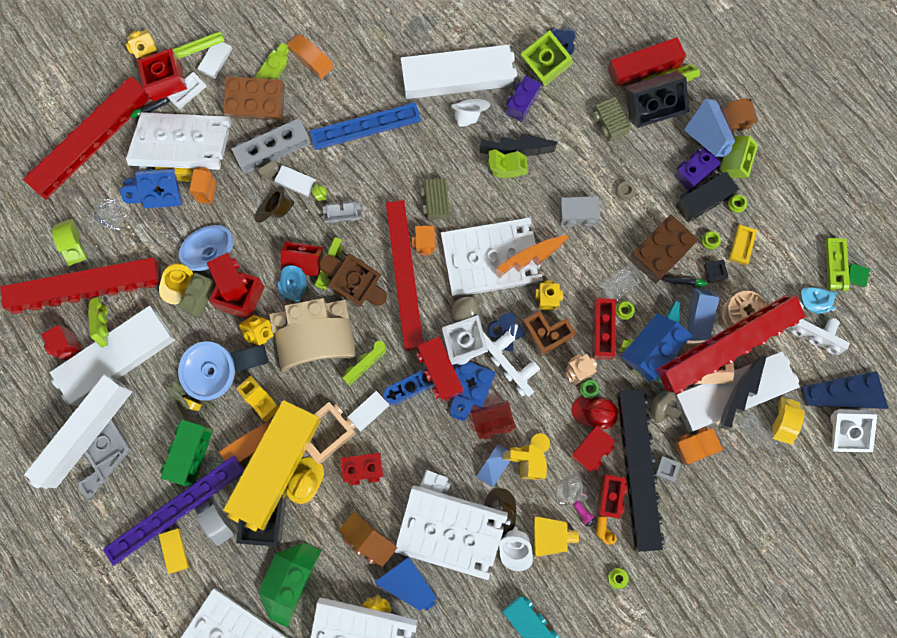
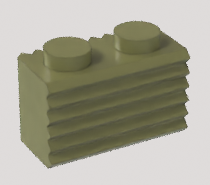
[592,96,631,142]
[421,178,450,221]
[178,273,216,319]

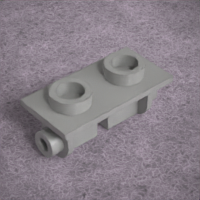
[323,201,362,223]

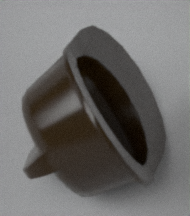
[255,186,294,223]
[484,488,516,537]

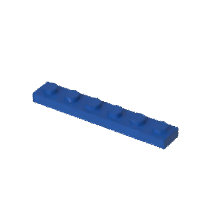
[310,102,421,150]

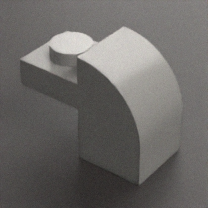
[196,496,235,546]

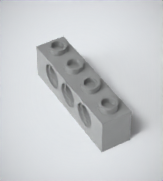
[232,118,311,174]

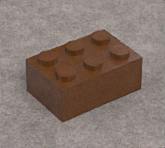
[628,214,699,284]

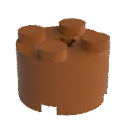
[720,98,758,134]

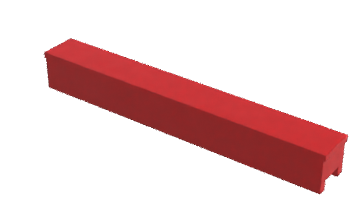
[386,199,423,351]

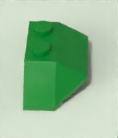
[258,542,322,628]

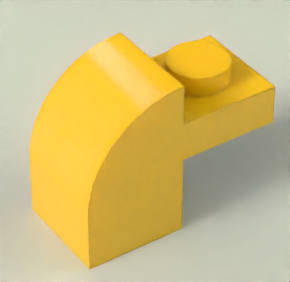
[236,376,279,422]
[772,397,805,445]
[502,444,547,480]

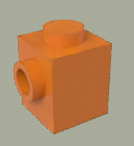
[412,226,435,256]

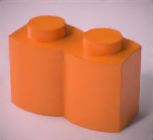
[189,167,217,205]
[674,426,723,465]

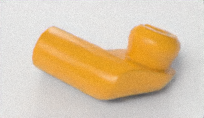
[596,516,617,545]

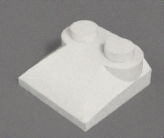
[442,315,488,365]
[830,409,877,452]

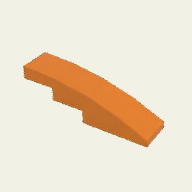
[495,235,569,278]

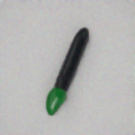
[130,97,170,118]
[661,275,708,287]

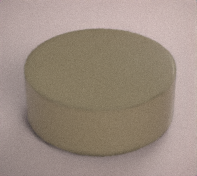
[616,181,635,201]

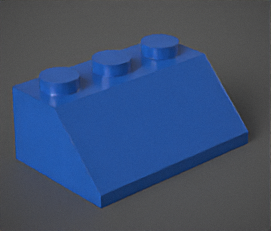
[620,313,692,382]

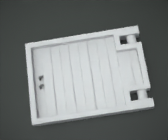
[126,112,231,170]
[441,218,543,298]
[395,485,508,580]
[181,588,289,638]
[311,597,418,638]

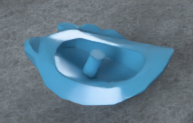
[277,266,306,303]

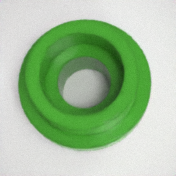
[580,379,599,399]

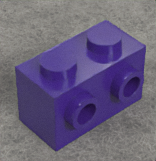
[506,75,541,123]
[674,148,721,192]

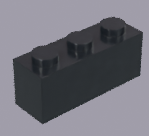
[676,171,739,223]

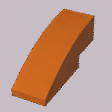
[286,34,334,80]
[219,419,272,464]

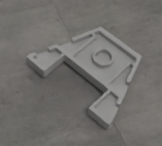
[49,418,131,499]

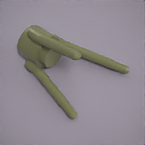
[166,381,215,421]

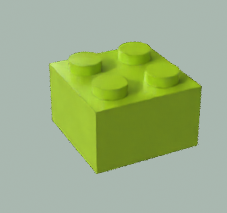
[521,30,573,87]

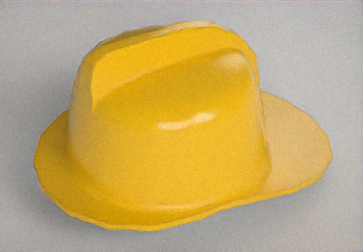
[159,261,194,304]
[287,457,324,504]

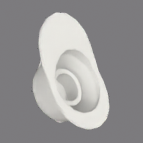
[451,99,490,127]
[499,527,533,571]

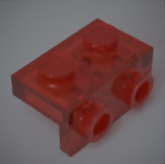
[470,400,517,439]

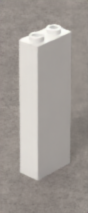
[401,45,517,99]
[49,306,175,406]
[675,351,799,433]
[24,375,133,489]

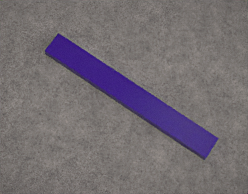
[103,456,245,566]

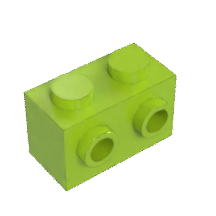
[720,135,758,178]

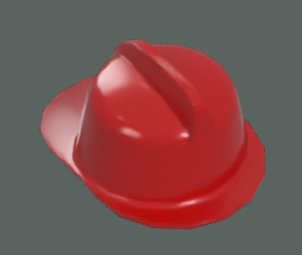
[572,396,618,429]

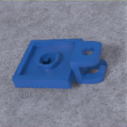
[120,169,182,208]
[450,362,496,421]

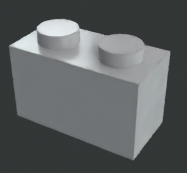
[559,196,600,227]

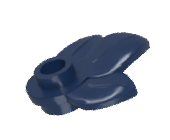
[548,27,576,56]
[487,313,525,351]

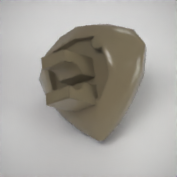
[452,297,484,323]
[650,391,682,423]

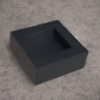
[704,260,729,283]

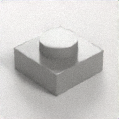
[656,456,681,482]

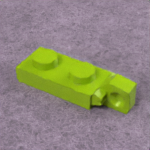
[255,43,290,80]
[315,238,344,291]

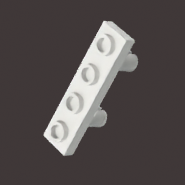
[786,301,850,355]
[483,331,540,397]

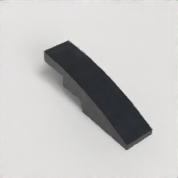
[479,134,557,156]
[718,356,766,430]

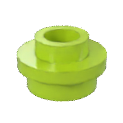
[311,183,328,202]
[728,194,747,213]
[701,231,721,250]
[616,301,635,320]
[608,568,629,589]

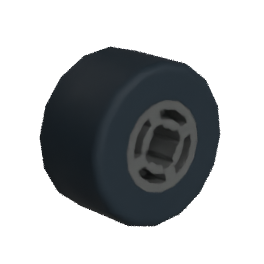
[230,344,268,371]

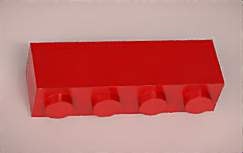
[608,37,686,87]

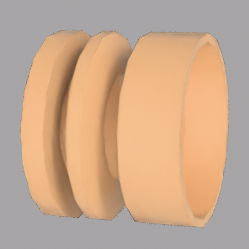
[719,291,767,330]

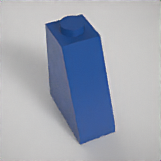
[375,557,437,611]

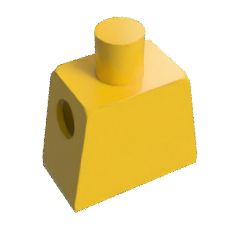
[533,517,579,556]

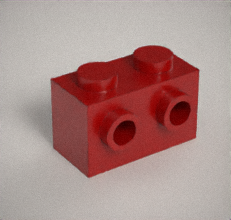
[280,241,323,276]
[207,252,248,302]
[41,325,82,361]
[570,426,615,472]
[340,453,384,486]
[596,475,627,519]

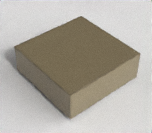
[258,160,279,182]

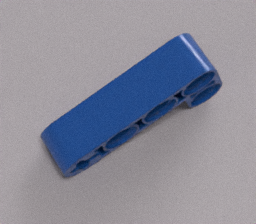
[384,356,454,406]

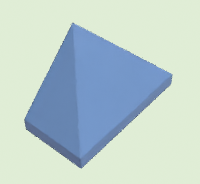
[476,444,510,488]

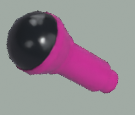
[572,499,596,527]

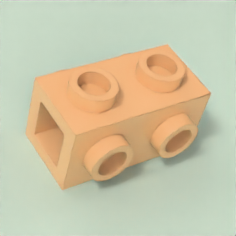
[564,354,597,386]

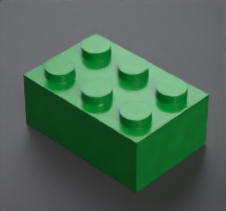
[160,420,214,486]

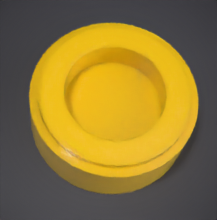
[181,397,202,411]
[530,433,550,453]

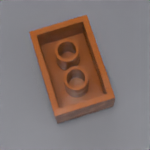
[224,76,285,121]

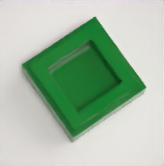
[849,264,870,288]

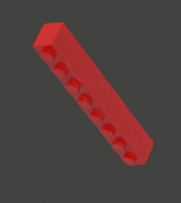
[23,76,151,200]
[0,257,161,314]
[656,295,806,394]

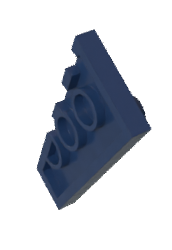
[800,371,888,410]

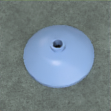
[179,225,234,271]
[178,342,235,400]

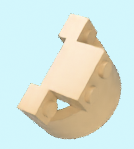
[269,298,357,372]

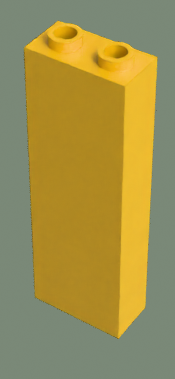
[223,400,321,532]

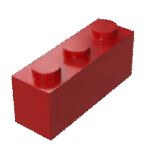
[592,298,616,360]
[416,337,464,402]

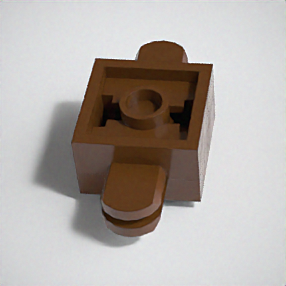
[319,253,387,307]

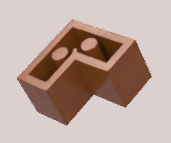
[521,311,577,357]
[338,512,398,567]

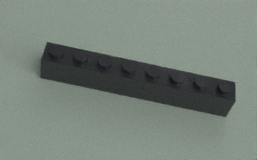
[617,389,665,552]

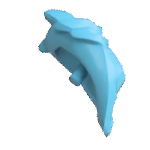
[801,287,837,314]

